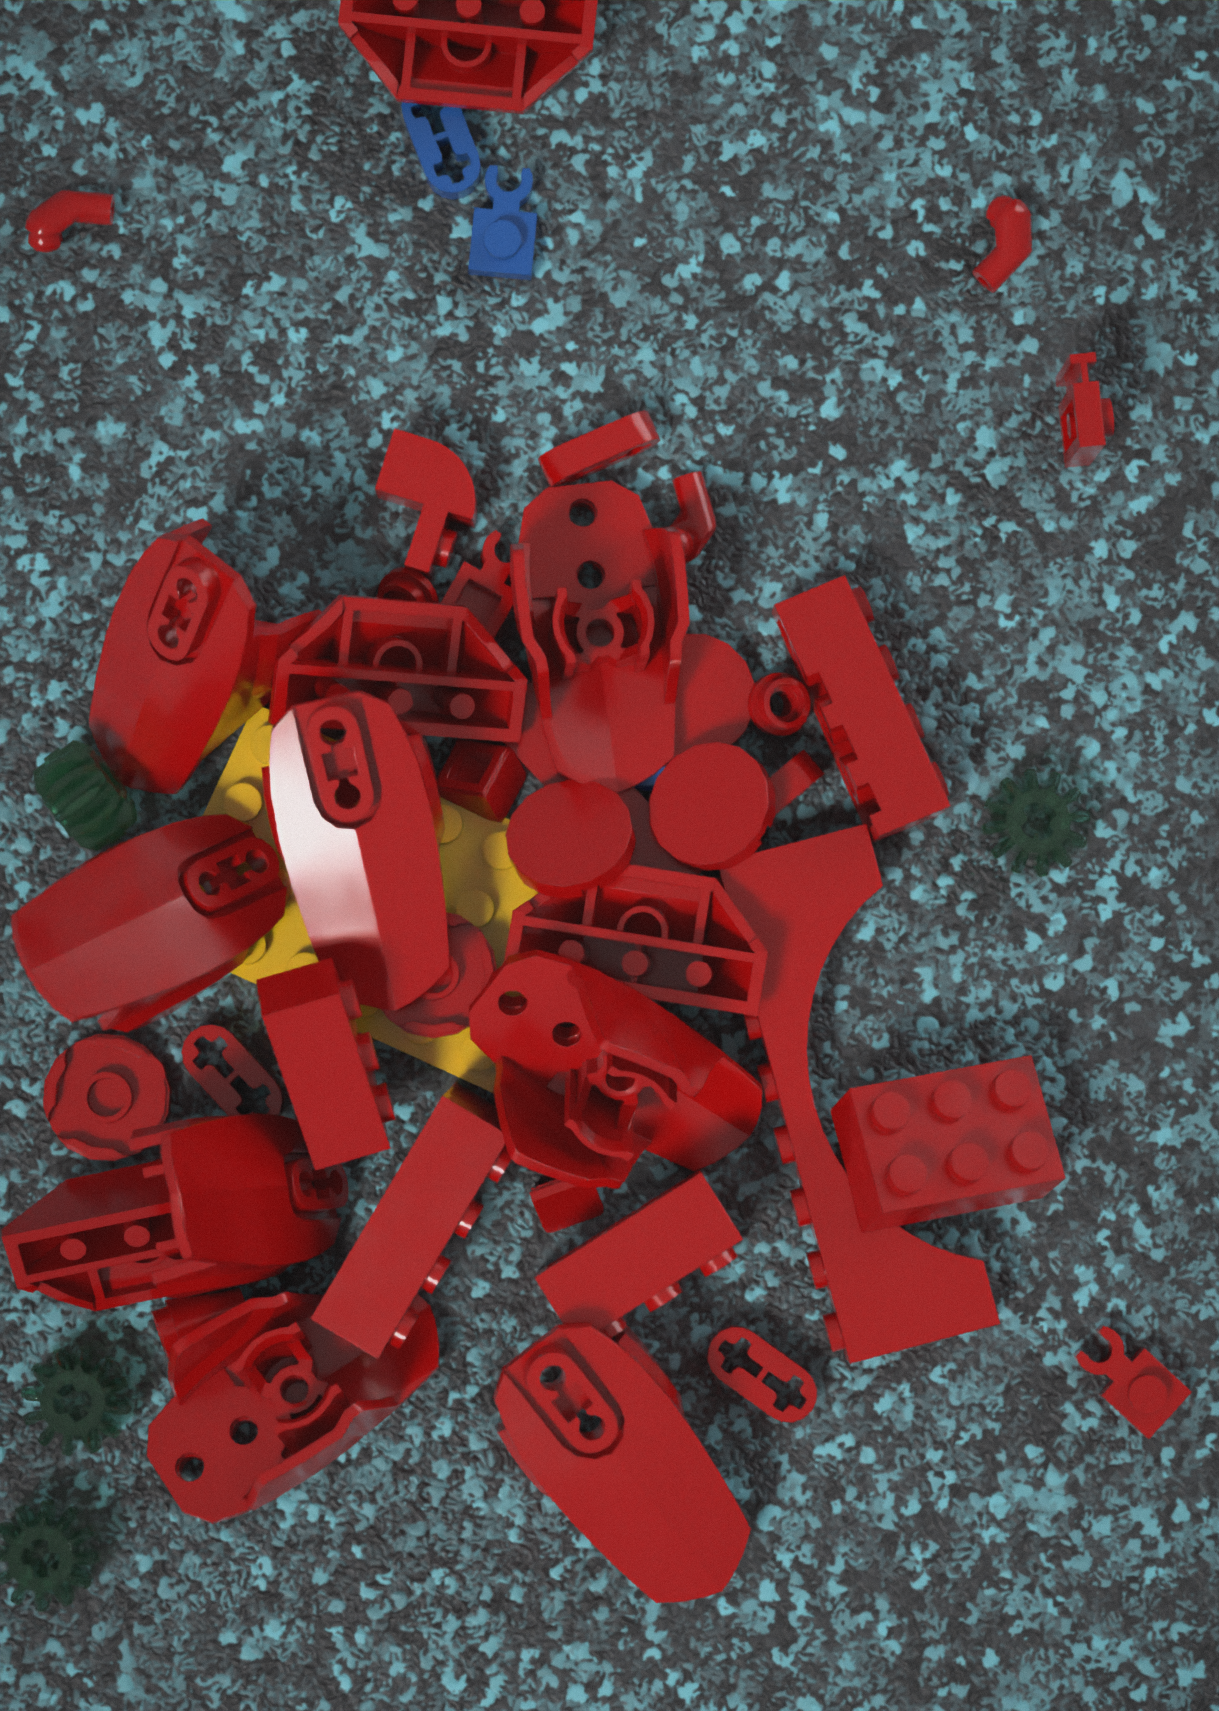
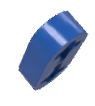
[401,102,482,200]

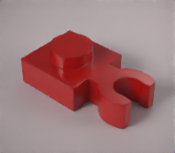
[441,530,513,639]
[1073,1325,1192,1439]

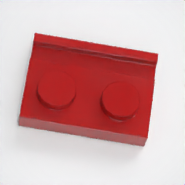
[1055,352,1114,468]

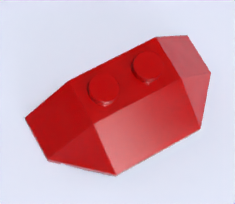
[338,0,598,114]
[268,594,528,743]
[504,864,769,1017]
[1,1161,192,1311]

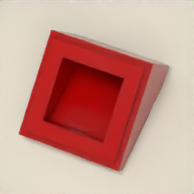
[437,739,526,823]
[529,1179,604,1233]

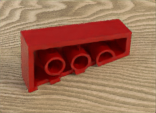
[772,575,951,844]
[311,1082,512,1359]

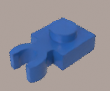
[468,165,538,281]

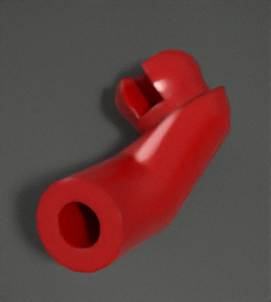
[25,190,115,252]
[972,195,1032,293]
[670,471,716,564]

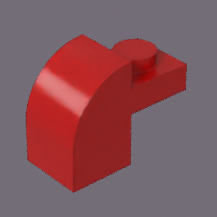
[375,428,477,580]

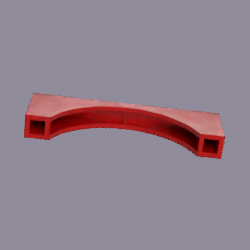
[717,823,1000,1364]

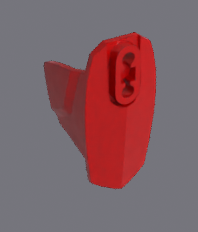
[510,480,690,794]
[88,518,322,794]
[261,690,449,1010]
[11,814,287,1032]
[469,949,762,1189]
[128,1113,349,1298]
[147,1291,440,1524]
[493,1323,751,1603]

